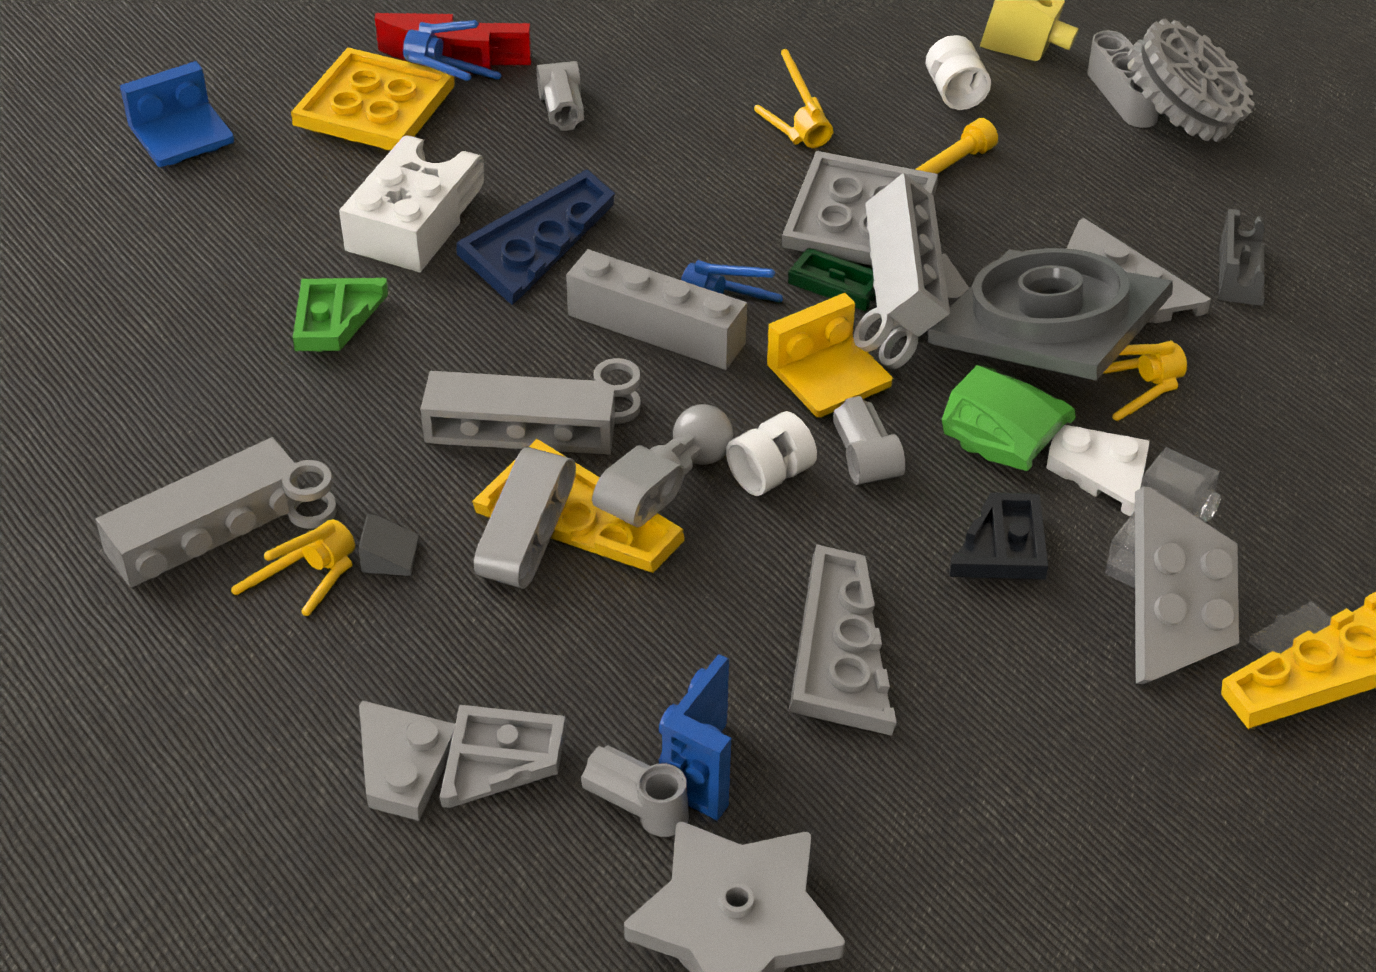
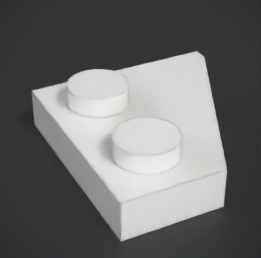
[1046,425,1149,517]

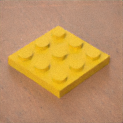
[291,47,455,151]

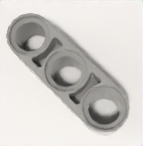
[1087,30,1159,128]
[474,447,576,589]

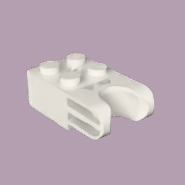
[339,135,484,273]

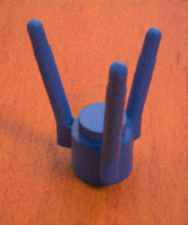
[403,20,501,81]
[681,260,783,303]

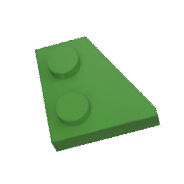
[293,278,388,352]

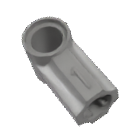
[536,61,584,131]
[833,396,905,485]
[581,745,689,837]

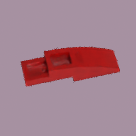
[375,13,532,73]

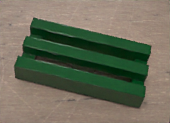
[788,248,876,311]

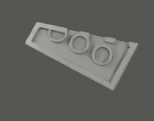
[789,545,897,736]

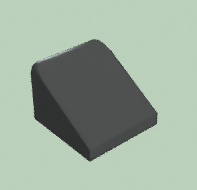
[359,514,419,576]

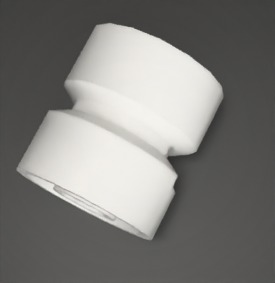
[926,35,991,110]
[726,411,817,496]

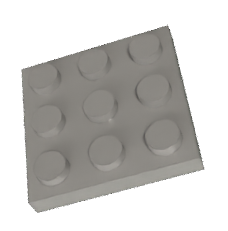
[782,151,938,265]

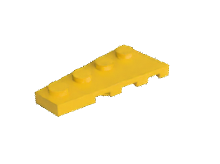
[472,439,685,573]
[1221,592,1376,729]

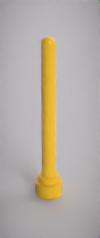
[915,118,998,174]

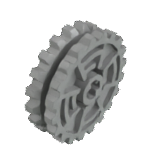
[1127,19,1254,142]

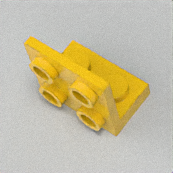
[767,293,893,417]

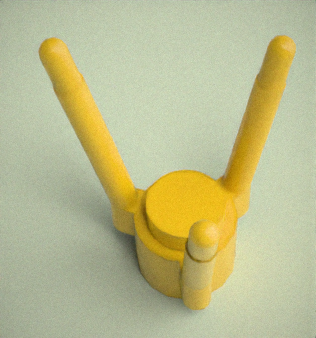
[754,49,834,148]
[1103,340,1187,421]
[231,519,355,616]

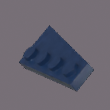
[456,169,615,305]

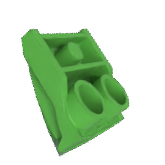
[942,365,1076,471]

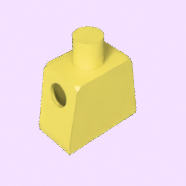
[980,0,1079,61]

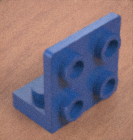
[120,61,234,167]
[658,654,731,821]

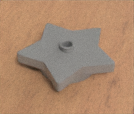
[624,822,845,972]

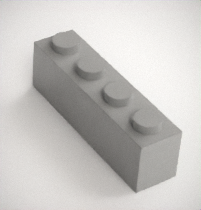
[566,249,747,370]

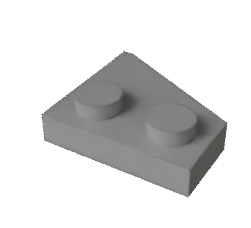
[440,705,566,808]

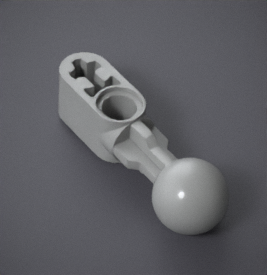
[592,404,734,528]

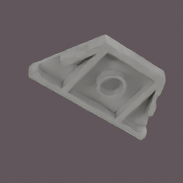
[1066,218,1211,323]
[1135,487,1239,684]

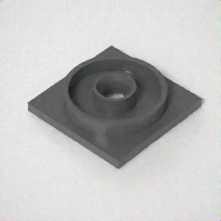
[927,248,1173,380]

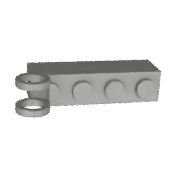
[854,173,950,369]
[420,358,641,455]
[95,437,337,588]

